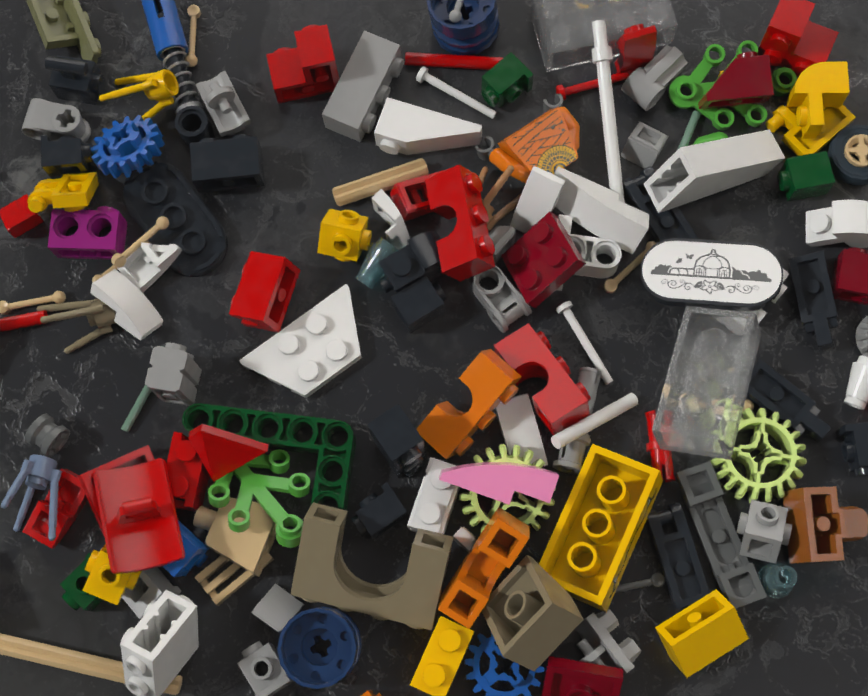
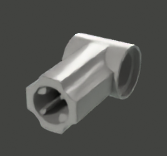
[621,45,688,111]

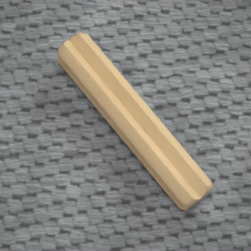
[332,158,429,206]

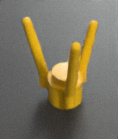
[99,69,179,120]

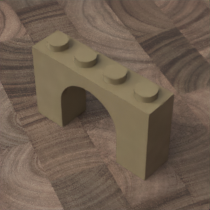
[291,502,454,630]

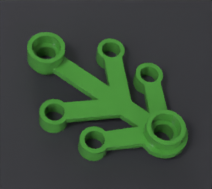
[668,40,797,131]
[208,449,310,548]

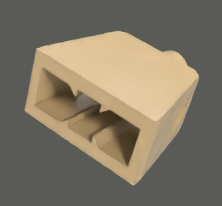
[193,497,276,577]

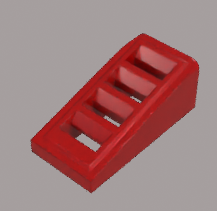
[390,169,447,221]

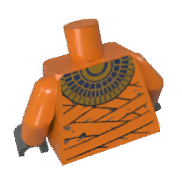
[475,94,580,183]

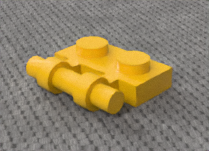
[765,104,856,156]
[28,172,99,213]

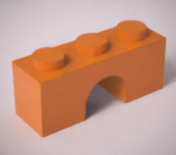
[416,349,522,459]
[438,507,530,629]

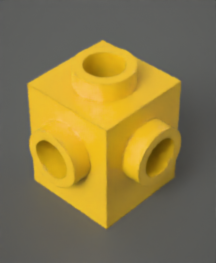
[317,209,372,262]
[82,544,142,605]

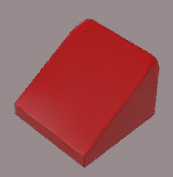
[0,194,44,238]

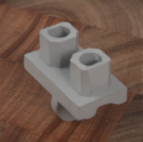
[195,71,251,137]
[575,609,641,675]

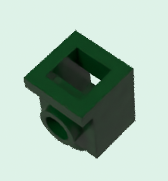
[481,52,534,108]
[60,553,103,612]

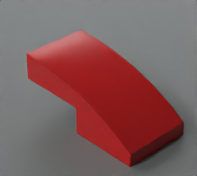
[22,469,87,549]

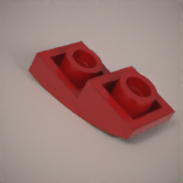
[614,24,657,73]

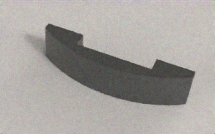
[676,461,767,609]

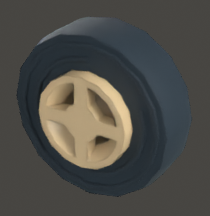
[828,124,868,186]

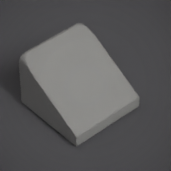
[621,122,669,169]
[489,226,516,264]
[251,583,305,633]

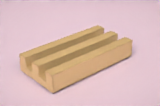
[195,553,274,606]

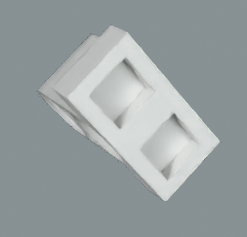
[557,214,622,291]

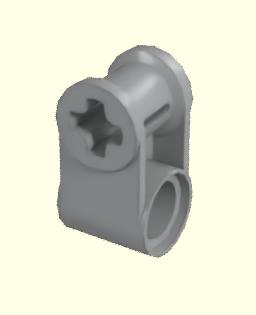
[21,98,91,143]
[473,266,532,333]

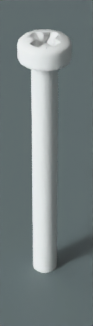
[416,66,497,119]
[556,301,613,385]

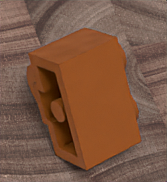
[783,486,868,564]

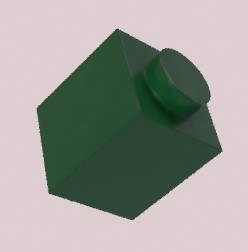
[777,151,835,201]

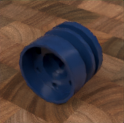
[427,0,500,55]
[277,606,362,689]

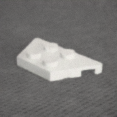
[239,284,362,398]

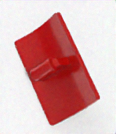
[93,458,185,574]

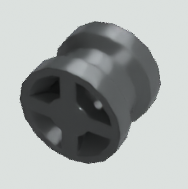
[25,413,70,457]

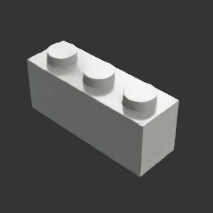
[322,30,404,142]

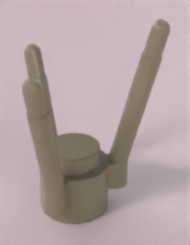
[36,298,116,354]

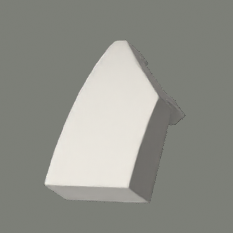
[372,189,410,251]
[117,242,182,293]

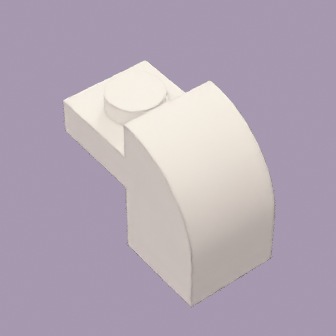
[806,200,868,248]

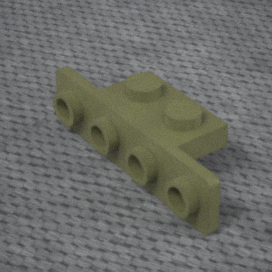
[26,0,101,64]

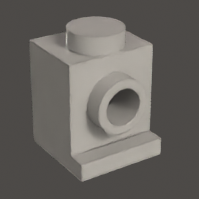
[122,567,182,619]
[237,641,294,696]

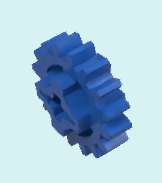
[90,115,164,179]
[464,630,544,696]

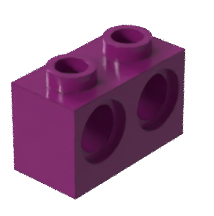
[48,206,127,260]

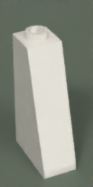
[644,129,785,213]

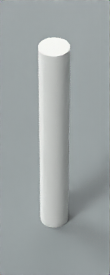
[551,393,638,449]

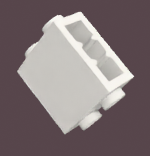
[120,590,199,696]

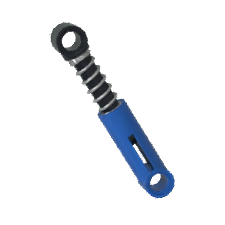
[141,0,214,148]

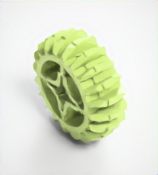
[708,408,807,503]
[459,444,556,533]

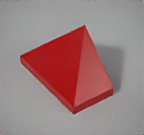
[188,424,269,482]

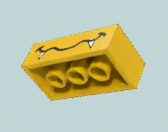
[539,444,663,613]

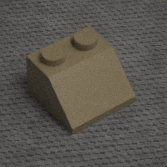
[482,555,584,671]

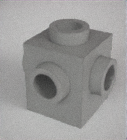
[736,500,792,564]

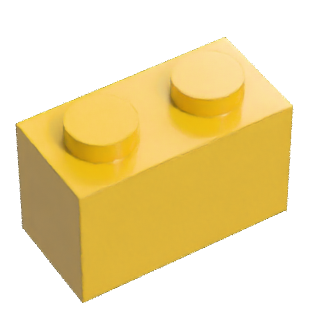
[655,589,749,678]
[410,616,474,696]

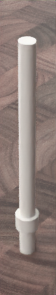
[591,20,625,203]

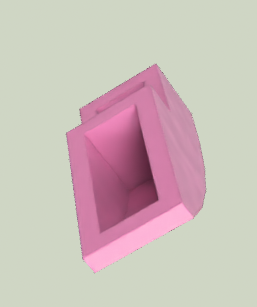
[439,462,560,505]

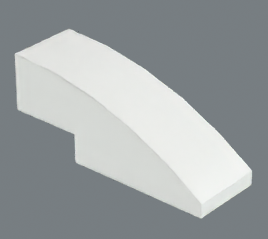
[554,166,649,254]

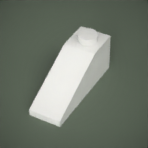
[374,97,482,155]

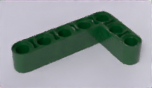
[182,403,356,511]

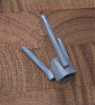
[1,454,62,541]

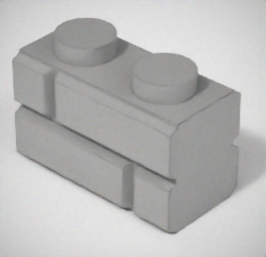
[145,342,202,406]

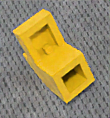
[787,61,850,139]

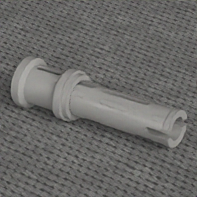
[553,367,602,475]

